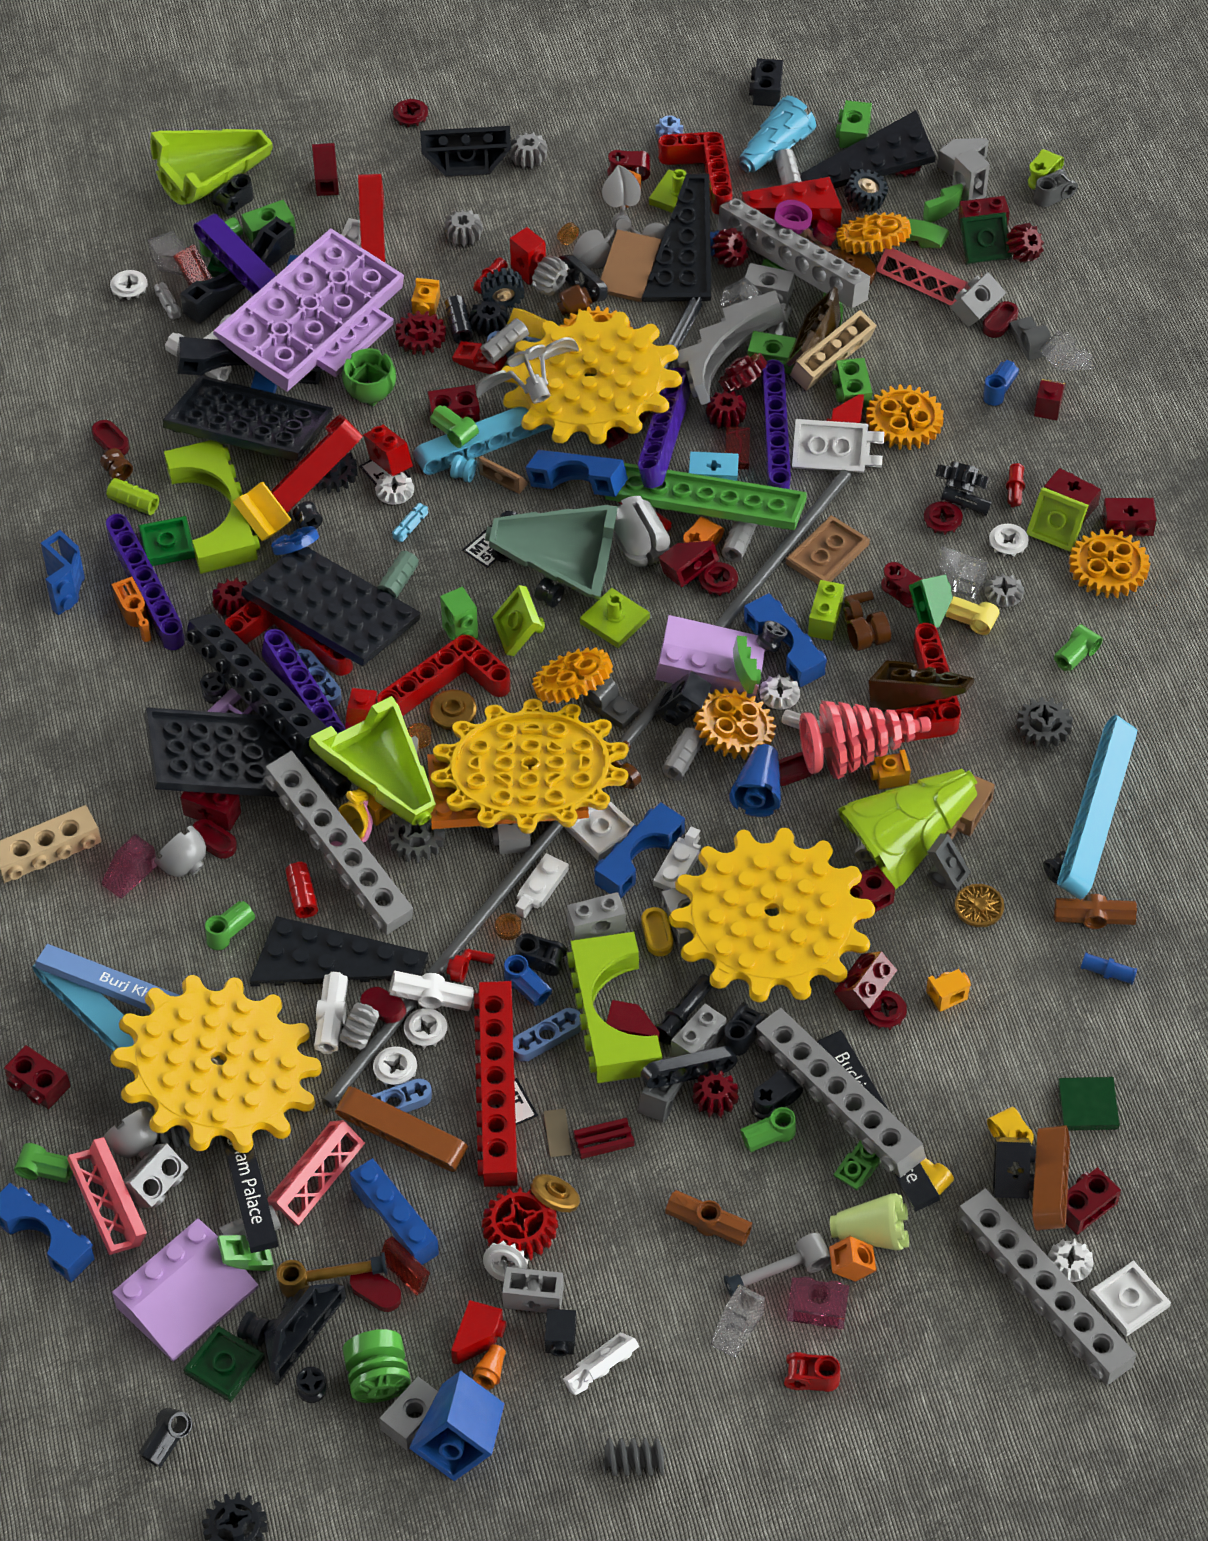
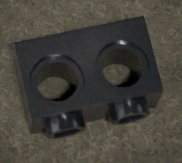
[749,58,783,107]
[655,671,712,726]

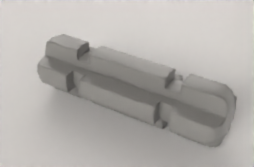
[154,282,181,320]

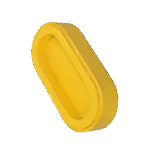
[641,907,673,956]

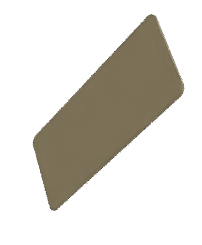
[544,1109,572,1157]

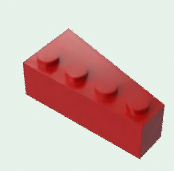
[741,177,842,228]

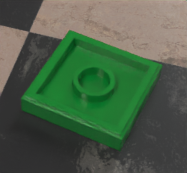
[138,516,195,566]

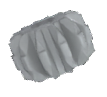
[510,132,547,169]
[444,208,483,247]
[532,255,568,296]
[340,1002,379,1050]

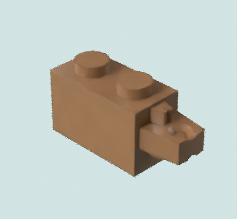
[945,775,995,839]

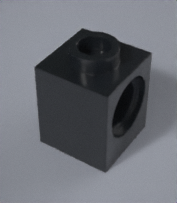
[545,1309,577,1356]

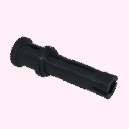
[655,974,713,1045]

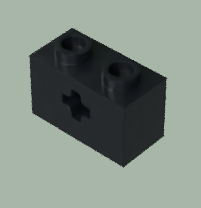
[993,1137,1036,1199]

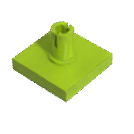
[649,169,686,213]
[1026,487,1089,552]
[492,585,545,656]
[580,588,650,649]

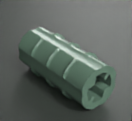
[377,551,419,598]

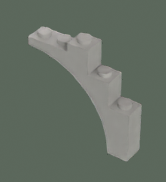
[674,290,786,405]

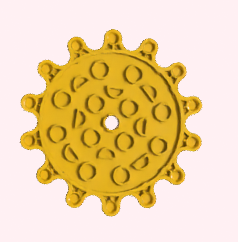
[502,311,682,444]
[431,699,629,834]
[669,828,875,1002]
[110,975,322,1153]

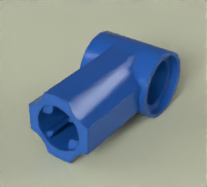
[983,360,1019,406]
[504,954,552,1007]

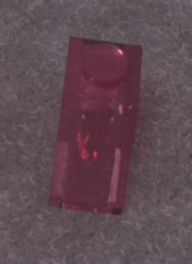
[102,834,157,899]

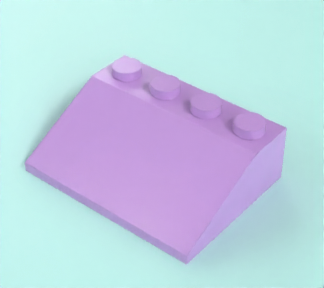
[655,615,765,698]
[112,1218,259,1362]

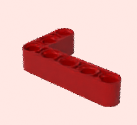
[658,132,732,215]
[358,174,385,262]
[271,414,363,513]
[224,601,353,676]
[895,623,961,742]
[377,635,511,716]

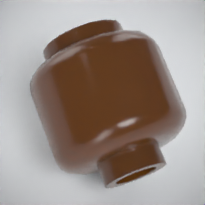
[557,285,593,318]

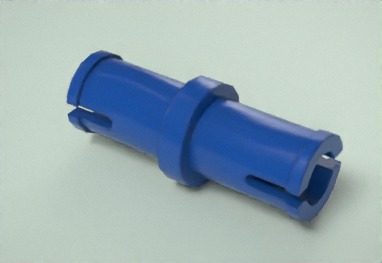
[1080,952,1137,985]

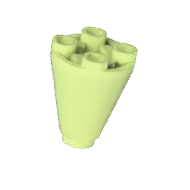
[830,1193,909,1250]

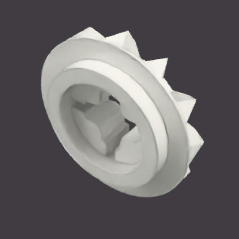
[110,270,148,300]
[375,473,414,505]
[989,524,1029,557]
[760,674,800,710]
[404,1008,447,1049]
[373,1047,417,1086]
[1048,1238,1094,1282]
[483,1240,529,1282]

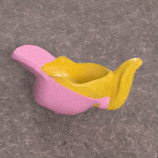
[330,790,373,846]

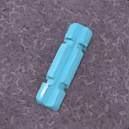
[392,503,428,542]

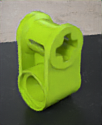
[1028,149,1064,190]

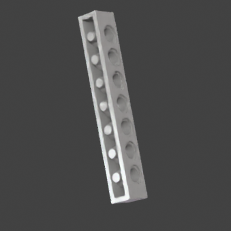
[718,198,870,308]
[264,751,413,935]
[756,1008,926,1178]
[957,1188,1137,1386]

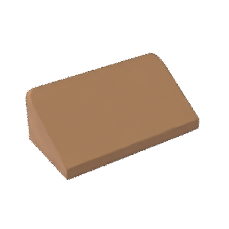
[479,456,528,494]

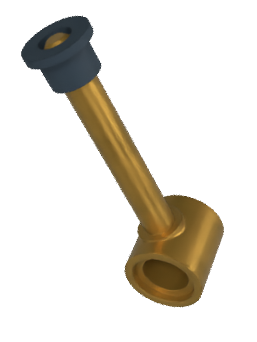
[276,1252,388,1298]

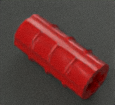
[285,862,318,918]

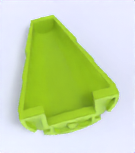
[150,129,273,205]
[309,696,436,826]
[837,769,978,890]

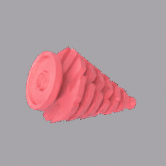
[799,700,931,779]

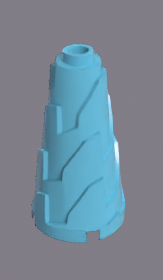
[739,96,816,173]

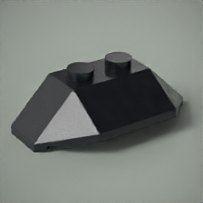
[420,126,511,177]
[264,1283,346,1386]

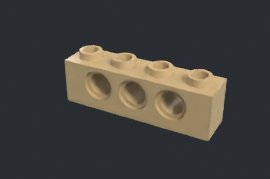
[790,310,877,391]
[0,805,101,883]

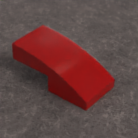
[452,341,507,374]

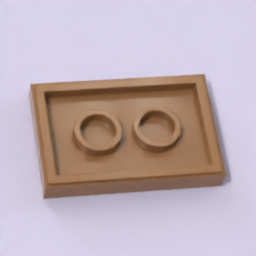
[601,229,662,302]
[785,515,870,585]

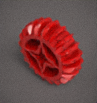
[481,1187,558,1260]

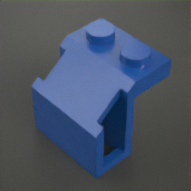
[40,530,85,615]

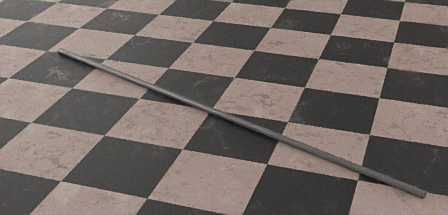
[322,470,851,1108]

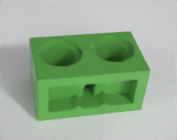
[832,358,872,410]
[440,586,478,641]

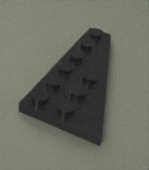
[800,110,936,189]
[642,174,712,302]
[250,916,429,987]

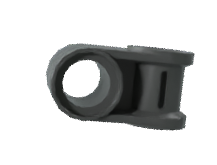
[1033,169,1078,207]

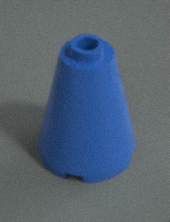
[729,744,781,817]

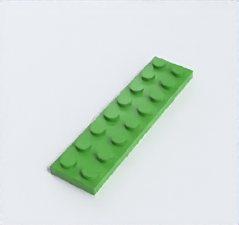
[605,463,807,530]

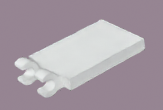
[792,419,884,473]

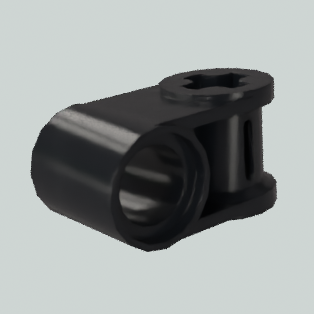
[211,173,254,215]
[515,933,568,976]
[725,1002,768,1056]
[751,1069,803,1120]

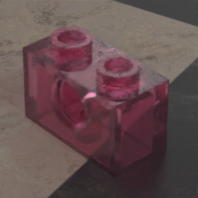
[787,1277,849,1329]

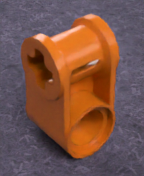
[683,516,724,546]

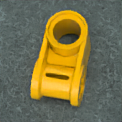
[987,1107,1034,1145]

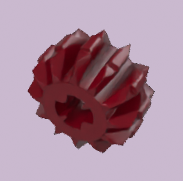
[1005,223,1045,263]
[711,228,750,268]
[706,389,746,430]
[212,577,250,617]
[692,1070,739,1118]

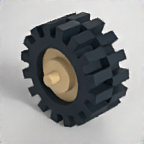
[844,169,888,212]
[480,268,525,309]

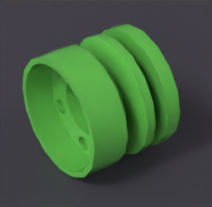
[342,1329,411,1403]

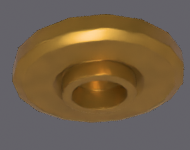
[429,689,477,730]
[955,884,1004,927]
[530,1174,580,1213]

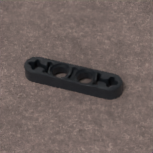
[640,1046,738,1088]

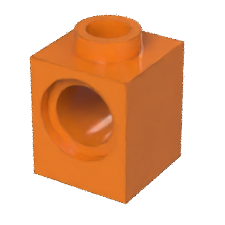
[829,1236,876,1282]

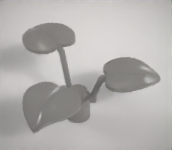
[572,165,667,268]
[476,337,579,403]

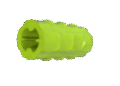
[106,478,159,515]

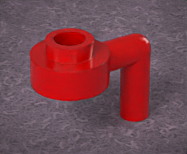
[447,949,495,983]

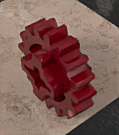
[395,311,446,355]
[718,353,768,392]

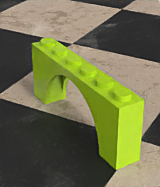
[164,440,260,574]
[567,932,662,1083]

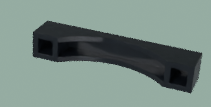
[180,216,295,324]
[177,337,322,385]

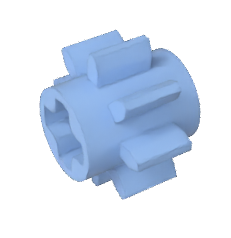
[656,115,683,138]

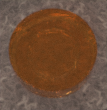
[557,222,579,245]
[407,723,432,749]
[495,913,522,940]

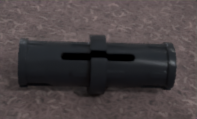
[940,485,992,516]

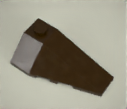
[786,286,841,367]
[868,660,974,712]

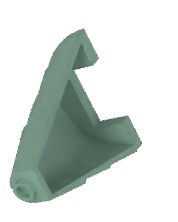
[485,505,618,600]

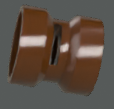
[100,448,133,481]

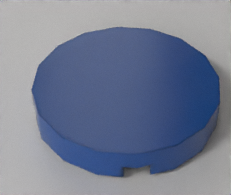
[271,526,319,555]

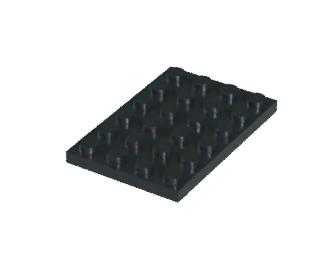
[163,375,333,461]
[241,546,421,667]
[144,707,306,797]

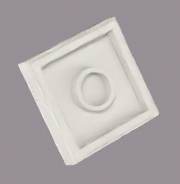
[565,802,635,861]
[1089,1260,1171,1337]

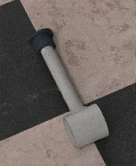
[724,1233,831,1298]

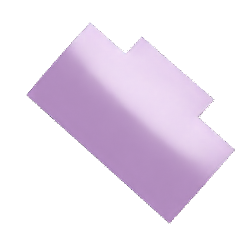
[213,228,404,392]

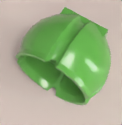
[342,348,396,407]

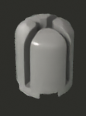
[613,496,670,567]

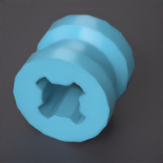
[450,454,477,483]

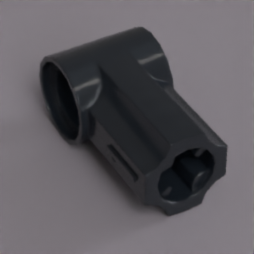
[138,1408,192,1468]

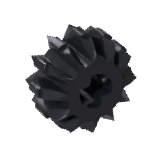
[469,298,509,337]

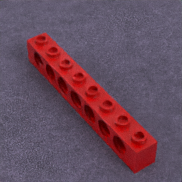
[474,981,518,1187]

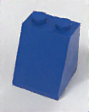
[409,1370,505,1481]

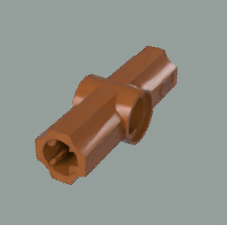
[1054,894,1137,929]
[665,1190,753,1246]

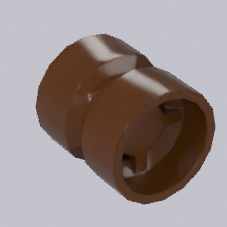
[847,611,892,651]

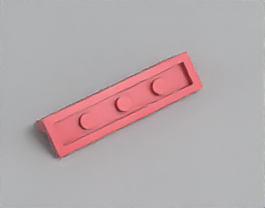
[876,248,970,305]
[267,1120,365,1226]
[67,1137,147,1255]

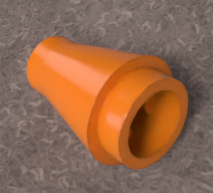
[473,1344,506,1389]

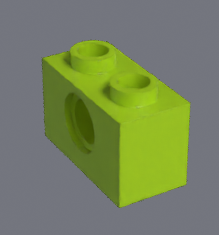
[808,580,844,641]

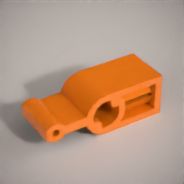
[111,577,152,642]

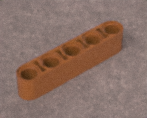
[335,1086,468,1172]
[1032,1125,1070,1231]

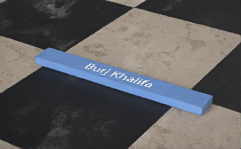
[35,944,180,1012]

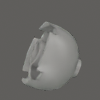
[154,825,206,877]
[103,1107,159,1159]

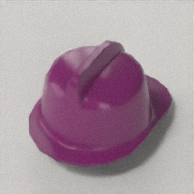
[774,200,812,235]

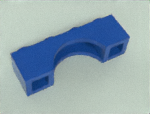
[525,450,628,497]
[744,593,827,688]
[594,802,685,899]
[350,1158,439,1269]
[0,1183,95,1283]

